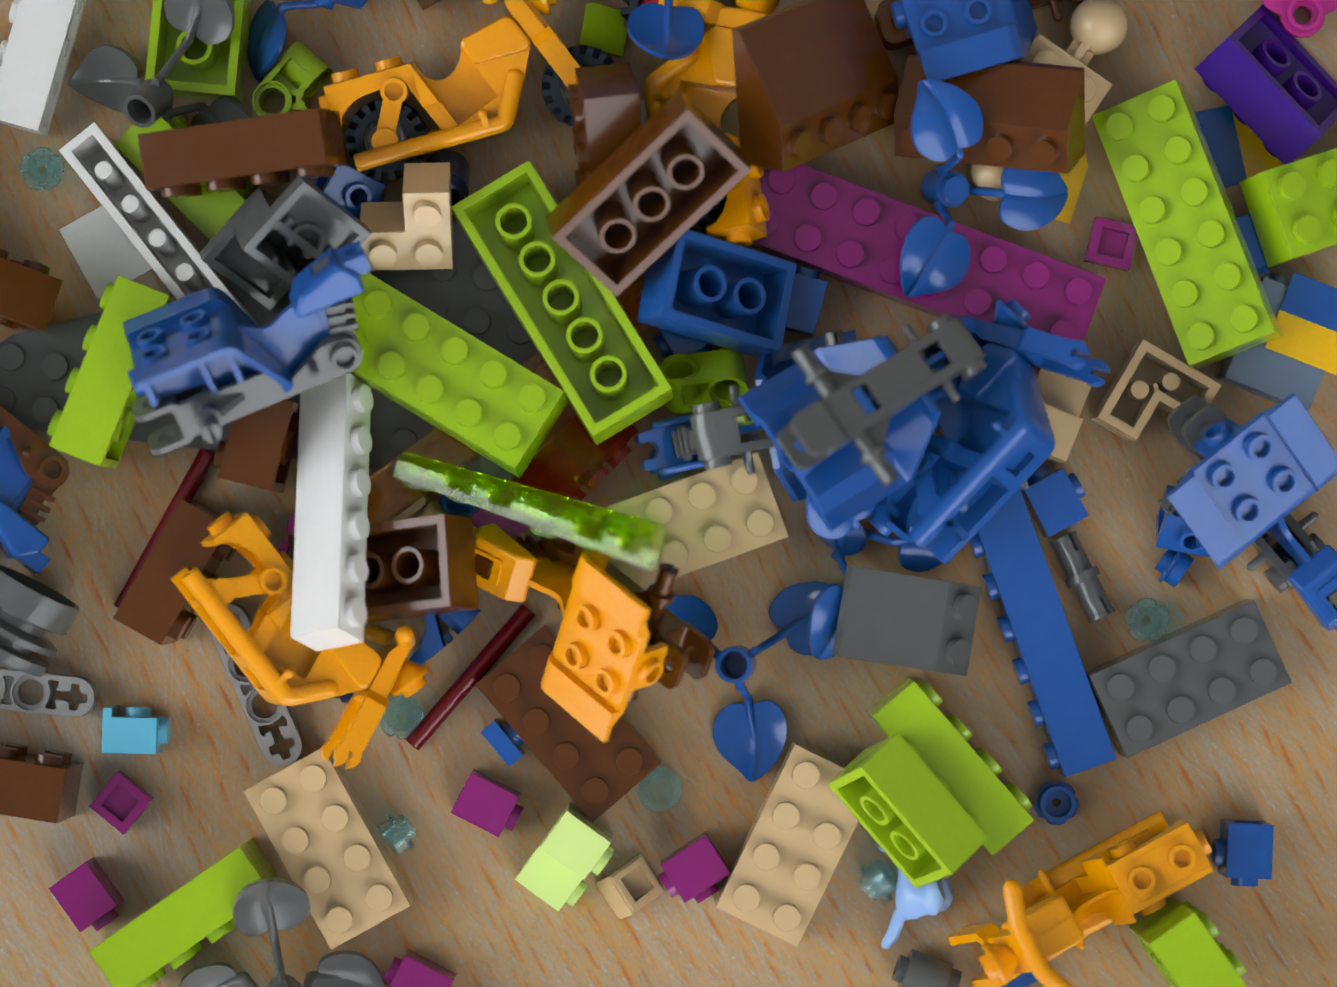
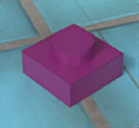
[1084,216,1138,272]
[89,770,155,835]

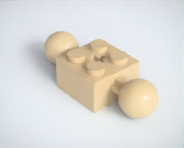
[968,0,1128,202]

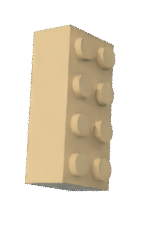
[588,452,789,590]
[715,741,859,947]
[243,748,415,950]

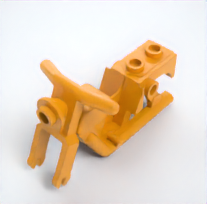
[171,511,429,769]
[947,811,1213,987]

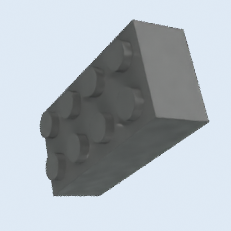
[1086,599,1292,758]

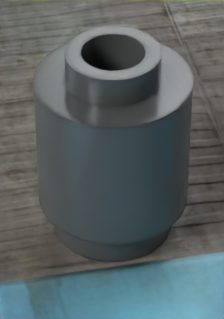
[892,949,962,987]

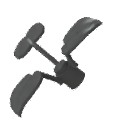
[68,0,252,128]
[178,878,385,987]

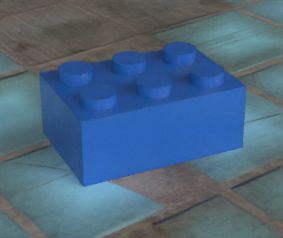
[637,230,797,356]

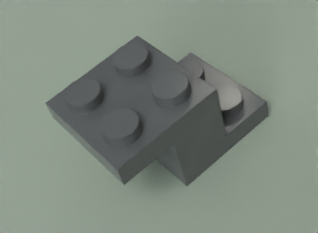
[199,174,371,310]

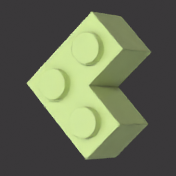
[515,803,614,912]

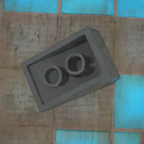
[832,565,981,676]

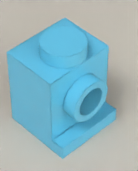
[101,705,171,754]

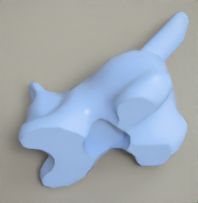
[878,846,954,949]

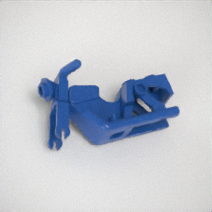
[867,298,1111,565]

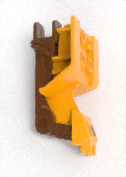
[473,521,715,742]

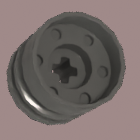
[0,565,80,677]

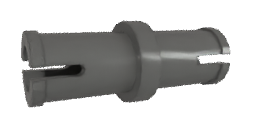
[1050,531,1115,623]

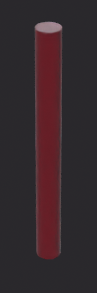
[114,449,215,608]
[406,604,535,751]

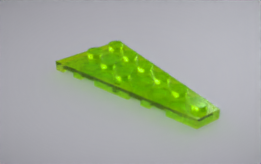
[393,451,666,571]

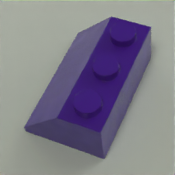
[1194,5,1337,165]

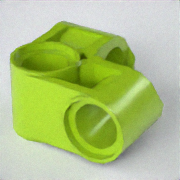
[251,40,333,117]
[659,348,754,426]

